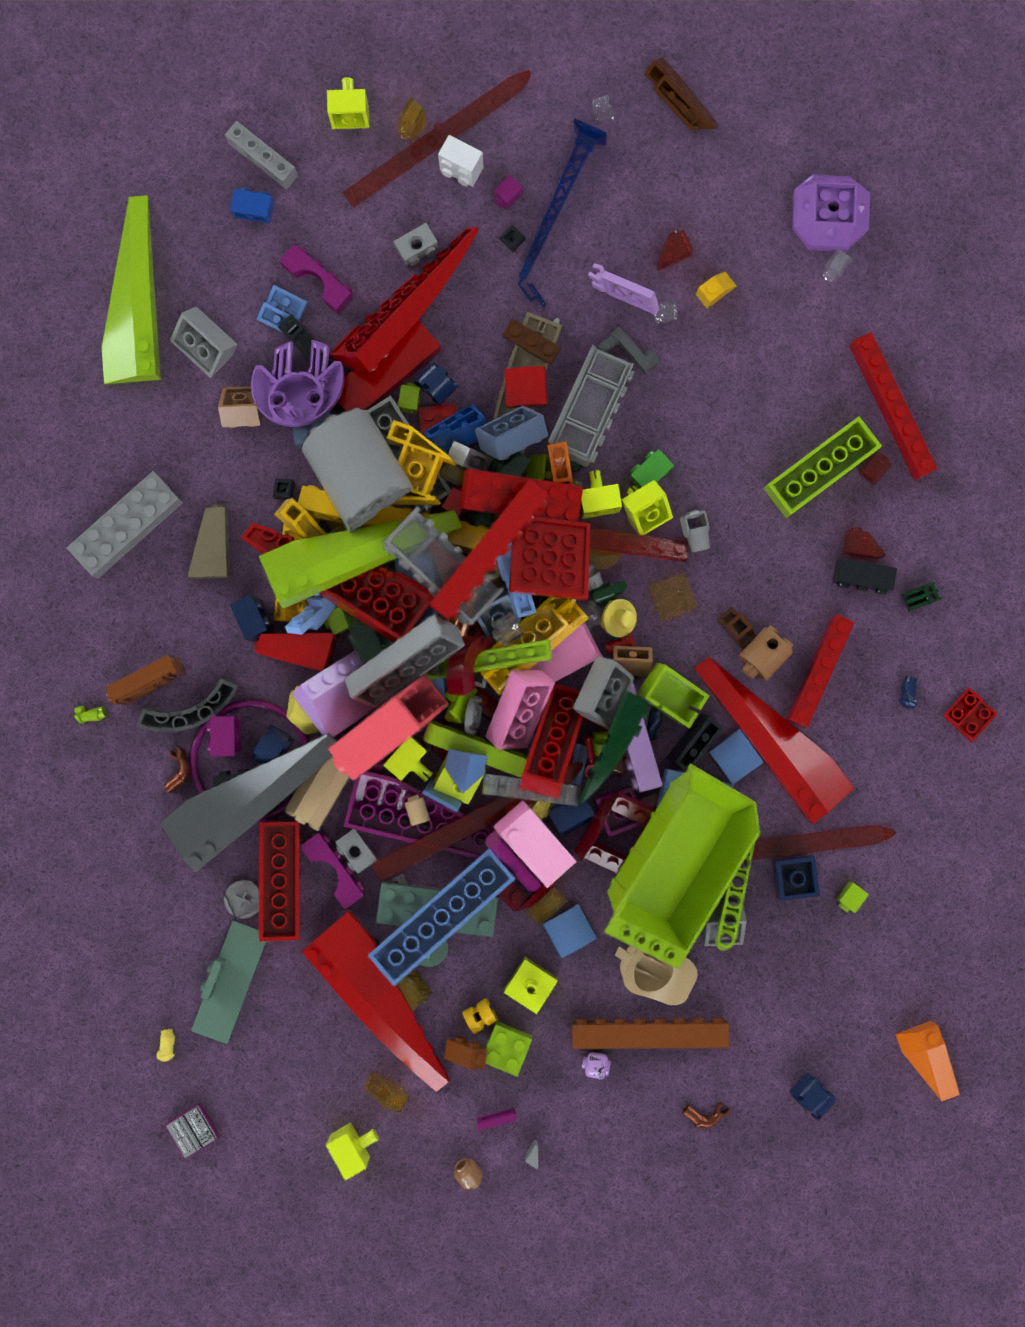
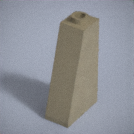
[188,504,230,579]

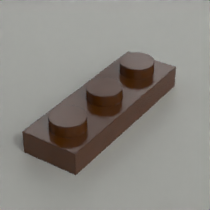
[502,319,561,365]

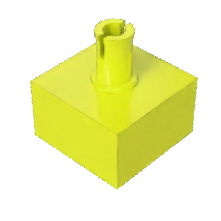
[327,77,370,129]
[580,470,622,519]
[621,480,673,537]
[383,736,433,782]
[433,756,485,805]
[504,956,558,1014]
[326,1122,379,1181]

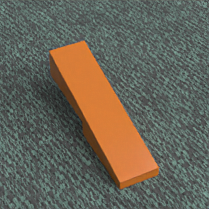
[547,441,573,485]

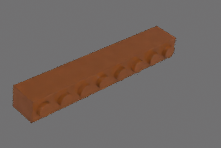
[572,1017,730,1049]

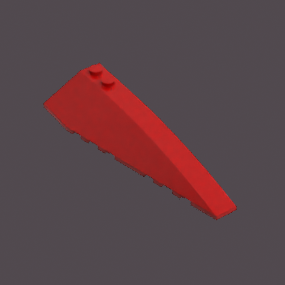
[329,227,479,373]
[694,657,854,824]

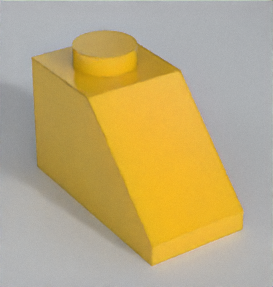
[696,271,737,309]

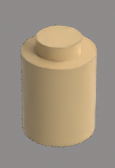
[405,794,430,826]

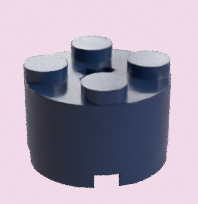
[413,360,458,406]
[251,725,294,764]
[789,1073,837,1121]

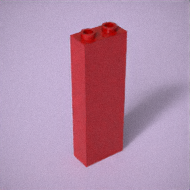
[335,320,442,413]

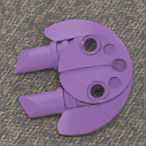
[251,340,345,427]

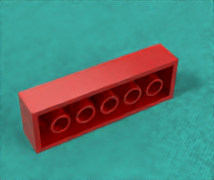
[459,469,583,522]
[520,684,584,799]
[258,820,299,942]

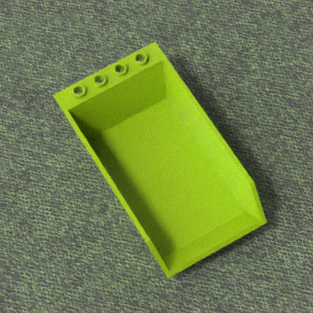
[604,764,760,969]

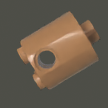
[738,625,793,681]

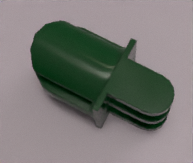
[592,581,627,605]
[902,581,942,612]

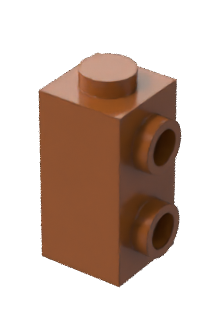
[444,1036,487,1070]

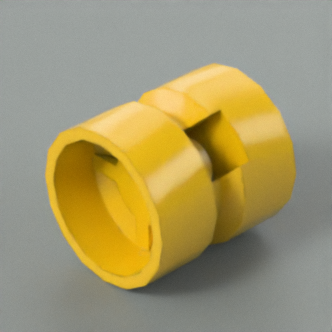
[462,998,498,1034]

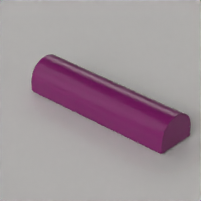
[486,831,542,892]

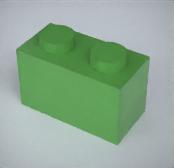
[629,449,674,489]

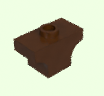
[716,607,756,649]

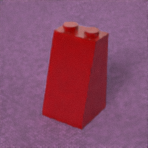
[254,633,338,671]

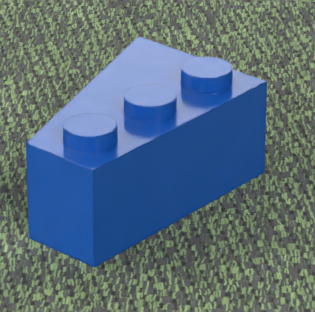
[423,404,487,454]

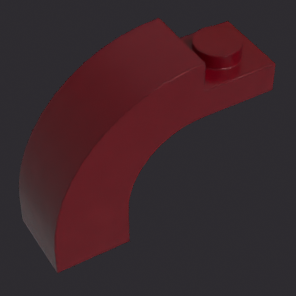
[446,634,493,696]

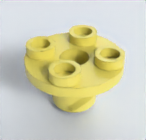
[600,599,637,637]

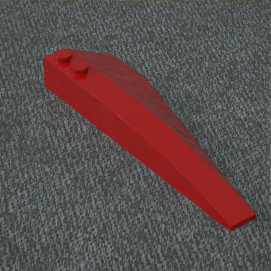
[241,523,434,643]
[301,910,450,1092]

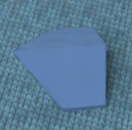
[445,748,487,794]

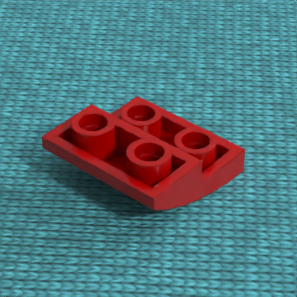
[504,366,548,409]
[943,687,998,743]

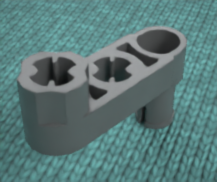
[597,327,660,374]

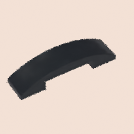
[278,314,345,371]

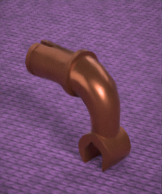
[164,746,191,793]
[682,1102,730,1129]

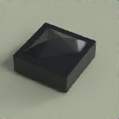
[499,225,526,252]
[272,479,295,500]

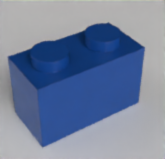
[230,188,274,224]

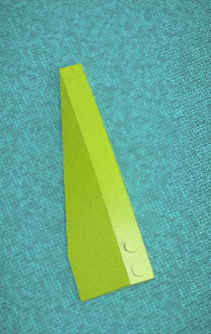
[102,195,161,384]
[259,510,463,609]

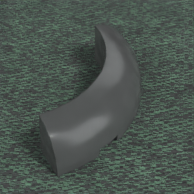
[136,675,239,732]

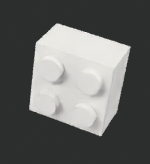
[438,135,483,187]

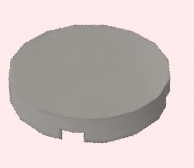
[465,696,482,735]
[224,879,258,919]

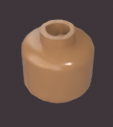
[454,1159,483,1190]

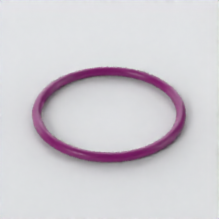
[190,700,309,822]

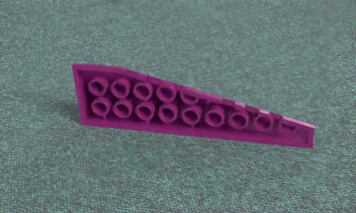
[344,771,495,858]

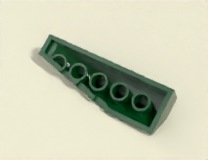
[579,690,650,804]

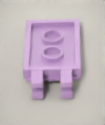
[588,263,659,315]

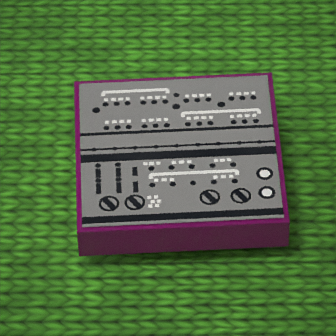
[165,1103,220,1159]

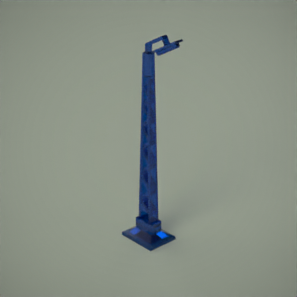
[518,118,607,308]

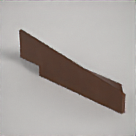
[644,57,719,130]

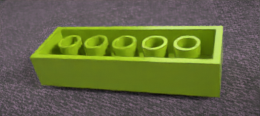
[763,416,882,518]

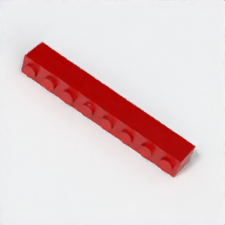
[849,332,938,481]
[429,479,548,621]

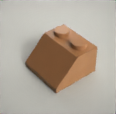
[218,386,262,428]

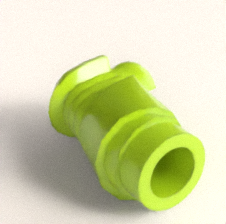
[74,705,107,724]

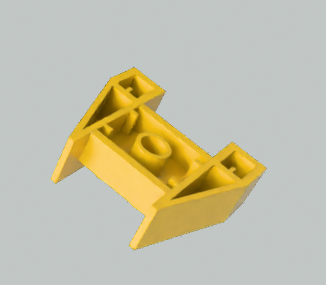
[387,420,456,505]

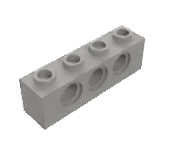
[225,121,298,190]

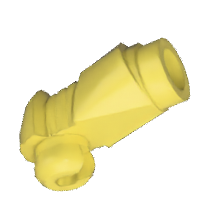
[156,1029,175,1062]

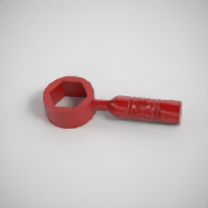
[584,735,596,778]

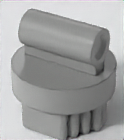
[588,563,603,591]

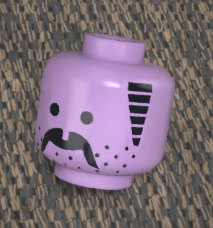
[582,1051,611,1080]

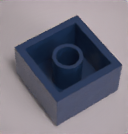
[230,595,274,642]
[548,794,595,838]
[772,855,820,901]

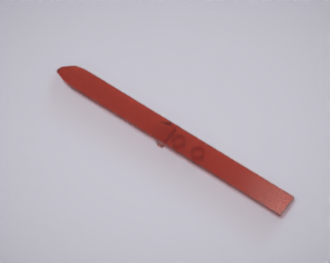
[342,70,531,208]
[372,762,583,881]
[752,825,897,860]

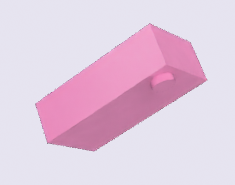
[530,623,603,682]
[485,670,555,750]
[493,801,577,888]

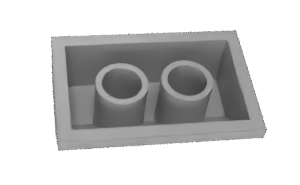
[170,306,238,378]
[573,656,634,729]

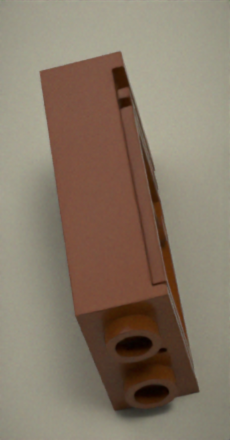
[105,655,186,705]

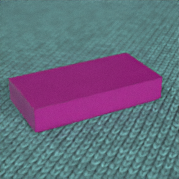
[477,1108,517,1131]

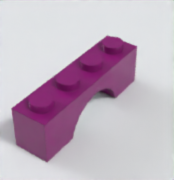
[279,244,353,315]
[299,832,366,910]

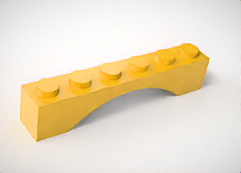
[274,498,327,539]

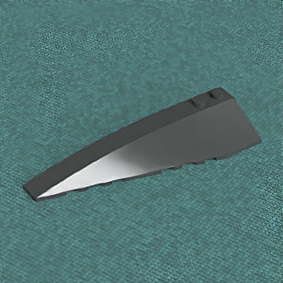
[161,733,338,872]

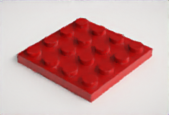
[509,517,590,601]

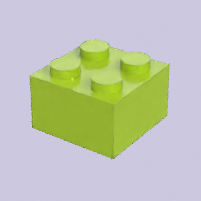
[485,1021,532,1077]

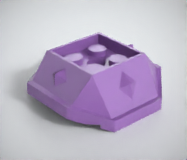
[792,175,870,252]

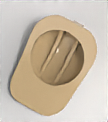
[615,945,698,1005]

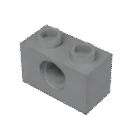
[393,223,438,266]
[448,441,493,471]
[336,829,378,873]

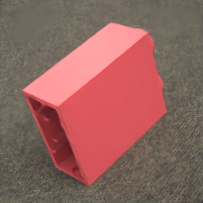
[328,674,449,780]

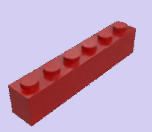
[786,614,855,728]

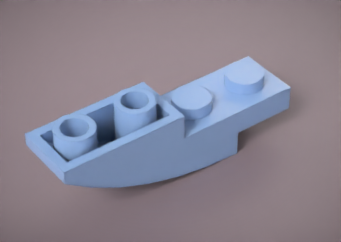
[497,542,537,618]
[285,593,336,635]

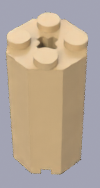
[285,757,350,831]

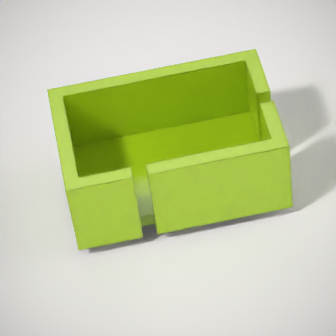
[636,662,710,728]

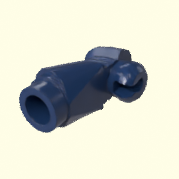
[899,676,917,709]
[646,710,663,741]

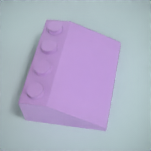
[292,650,383,737]

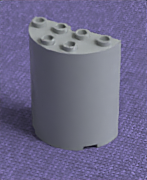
[302,408,414,532]

